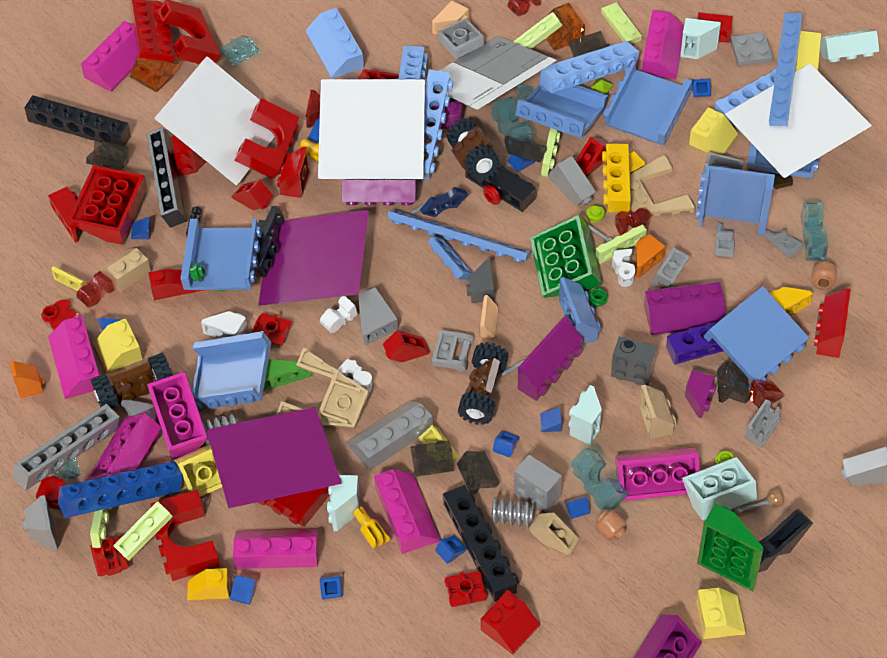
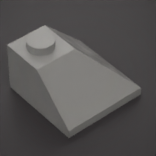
[22,495,58,551]

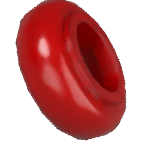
[483,185,501,205]

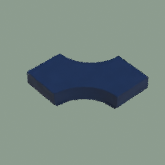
[420,187,468,217]

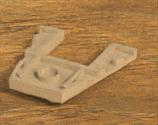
[605,155,695,220]
[276,348,369,429]

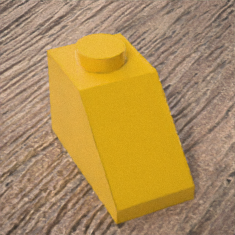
[770,287,813,316]
[187,568,230,600]

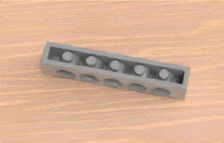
[12,404,120,491]

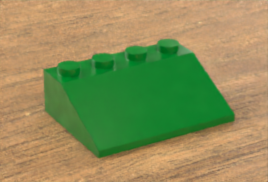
[530,215,602,298]
[697,503,763,592]

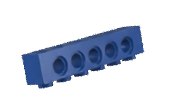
[58,461,183,518]

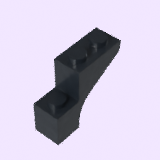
[758,509,813,572]

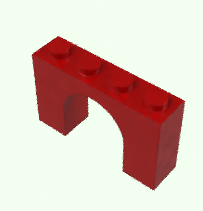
[158,0,221,64]
[234,98,299,179]
[259,487,330,527]
[150,490,220,581]

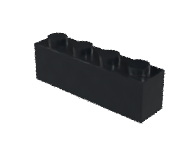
[465,165,536,212]

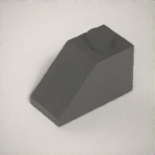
[466,260,494,303]

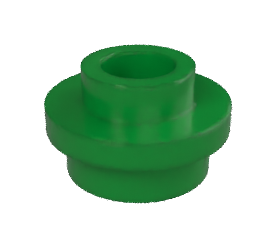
[190,263,206,282]
[589,288,608,307]

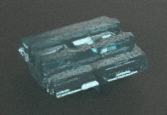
[220,35,260,66]

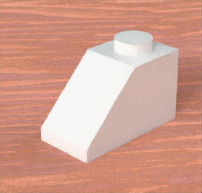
[201,311,247,339]

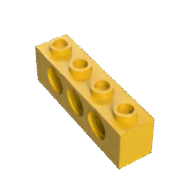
[602,144,630,213]

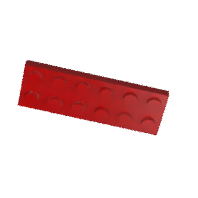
[130,0,175,63]

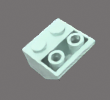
[680,18,721,59]
[568,385,602,445]
[327,475,360,531]

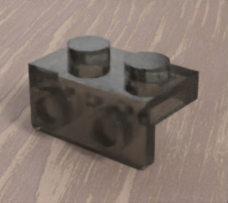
[568,31,610,57]
[504,136,547,162]
[86,140,129,170]
[716,361,750,404]
[410,440,454,477]
[457,451,500,495]

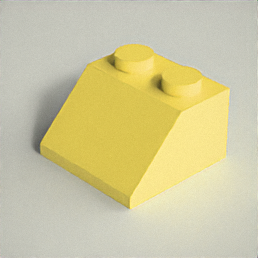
[689,107,738,155]
[93,318,143,374]
[174,444,222,497]
[696,588,746,639]

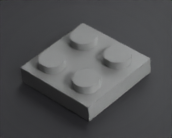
[730,32,773,66]

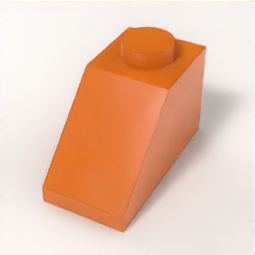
[635,234,666,278]
[9,361,45,399]

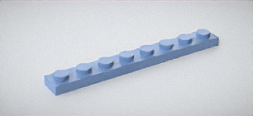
[769,13,803,126]
[387,210,532,262]

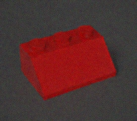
[813,289,851,358]

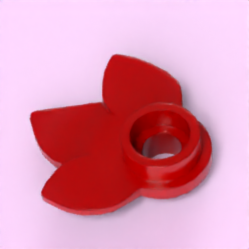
[41,300,80,330]

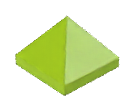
[589,78,613,95]

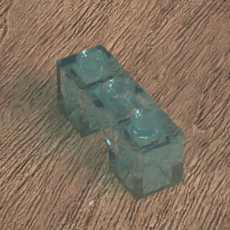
[490,97,533,151]
[801,202,828,261]
[570,448,628,510]

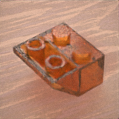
[545,3,585,51]
[129,56,180,92]

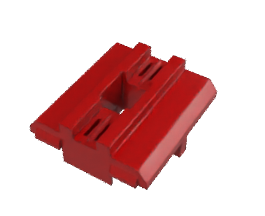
[251,313,292,346]
[90,536,130,577]
[444,571,487,607]

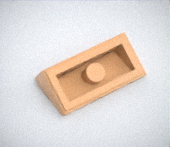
[480,295,499,338]

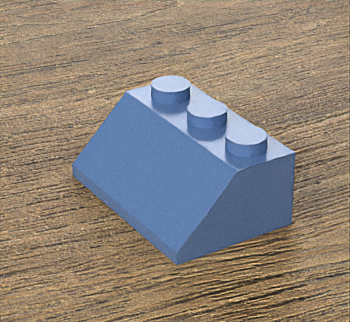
[559,277,601,344]

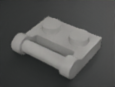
[432,330,474,372]

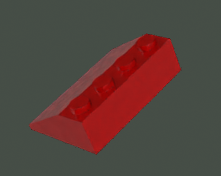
[67,165,147,245]

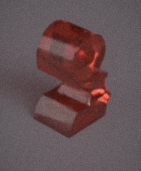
[508,0,541,16]
[615,208,651,236]
[76,271,115,307]

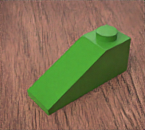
[263,359,312,392]

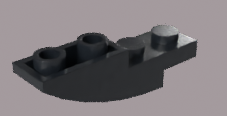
[256,206,284,277]

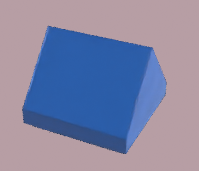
[564,496,590,519]

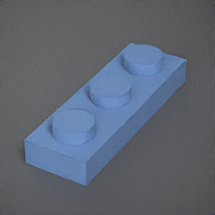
[428,236,472,280]

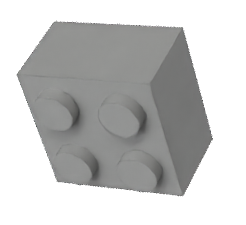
[514,455,562,513]

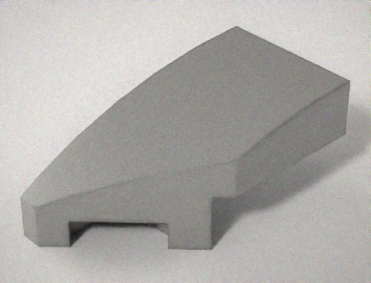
[714,223,735,257]
[764,230,803,258]
[120,400,157,421]

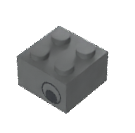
[611,336,657,386]

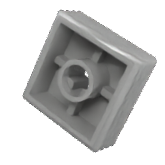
[437,18,484,59]

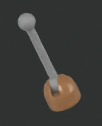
[578,212,613,243]
[734,490,783,515]

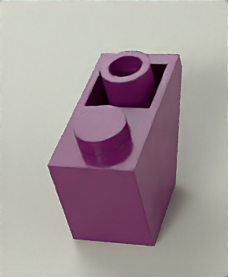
[685,370,717,418]

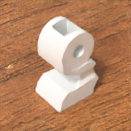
[611,249,635,287]
[320,296,358,333]
[337,358,373,392]

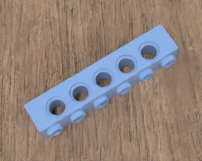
[539,41,639,93]
[398,46,428,80]
[714,69,776,125]
[423,70,453,179]

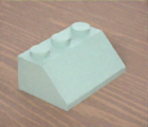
[820,30,879,62]
[682,457,757,520]

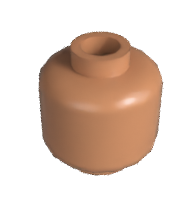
[812,261,837,289]
[596,509,626,540]

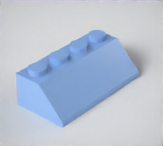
[306,8,364,79]

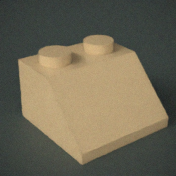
[99,248,151,293]
[639,385,676,439]

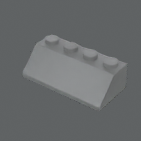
[346,401,433,471]

